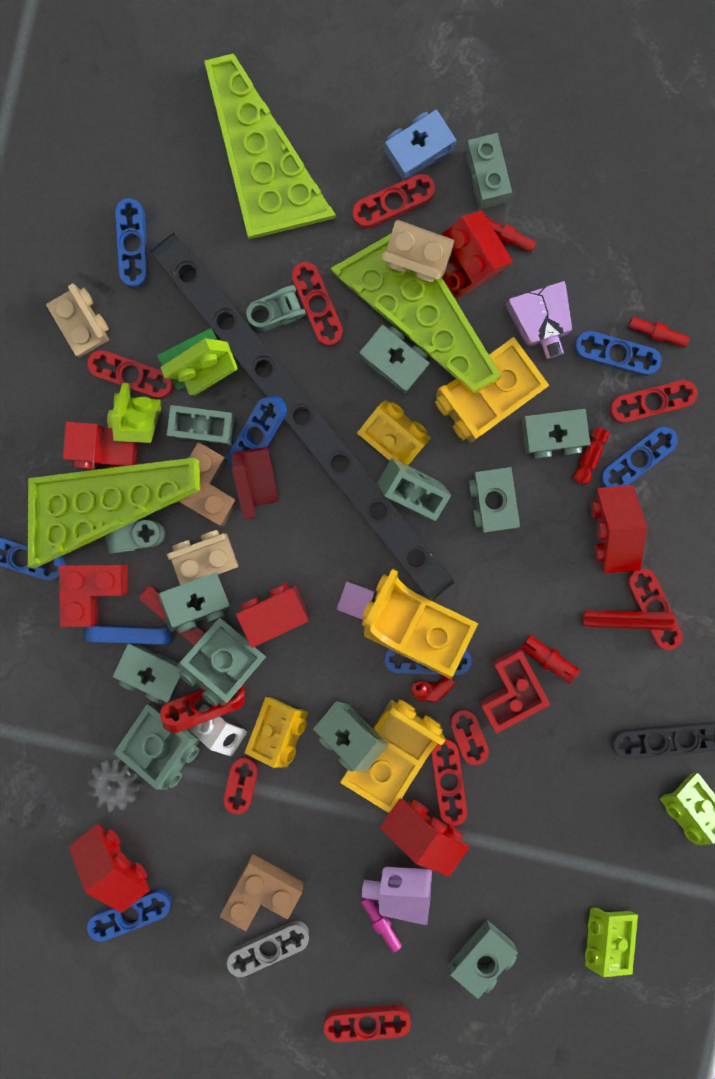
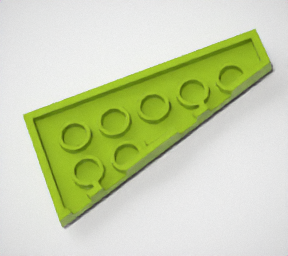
[204,53,336,240]
[330,223,501,394]
[28,458,200,569]

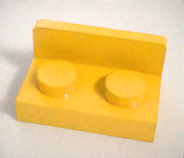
[357,400,431,465]
[245,697,308,768]

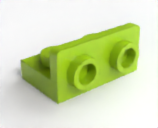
[161,338,237,396]
[107,383,161,443]
[660,773,715,845]
[585,907,638,977]

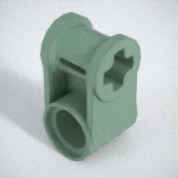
[246,285,306,333]
[105,520,165,554]

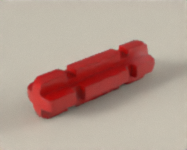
[573,427,610,485]

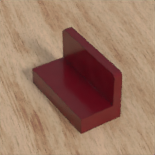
[232,447,279,520]

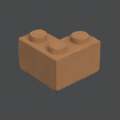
[179,442,239,526]
[219,854,304,931]

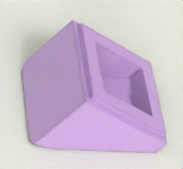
[337,581,375,620]

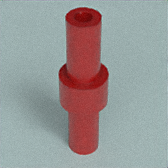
[486,217,536,253]
[628,316,690,348]

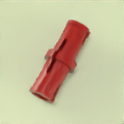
[520,634,581,685]

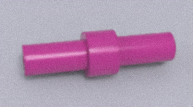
[360,898,402,953]

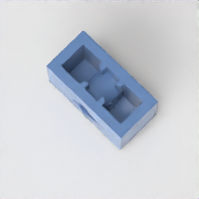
[385,109,456,181]

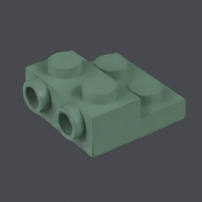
[177,618,266,707]
[114,704,200,790]

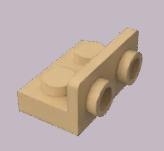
[381,220,455,282]
[46,283,109,358]
[167,530,239,585]

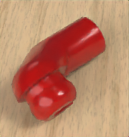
[411,676,457,703]

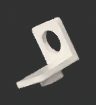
[189,704,247,756]

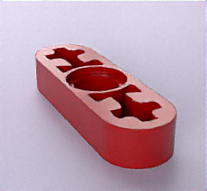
[353,174,435,230]
[292,262,343,347]
[88,350,174,399]
[609,380,698,423]
[627,568,683,650]
[160,685,246,733]
[431,737,467,826]
[324,1005,411,1042]

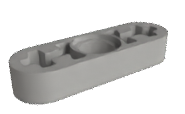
[227,920,309,977]

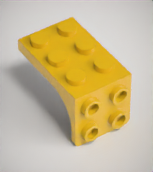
[435,337,549,443]
[362,569,478,680]
[340,699,445,813]

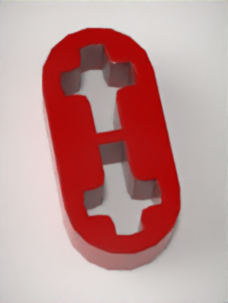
[450,708,489,765]
[224,756,258,815]

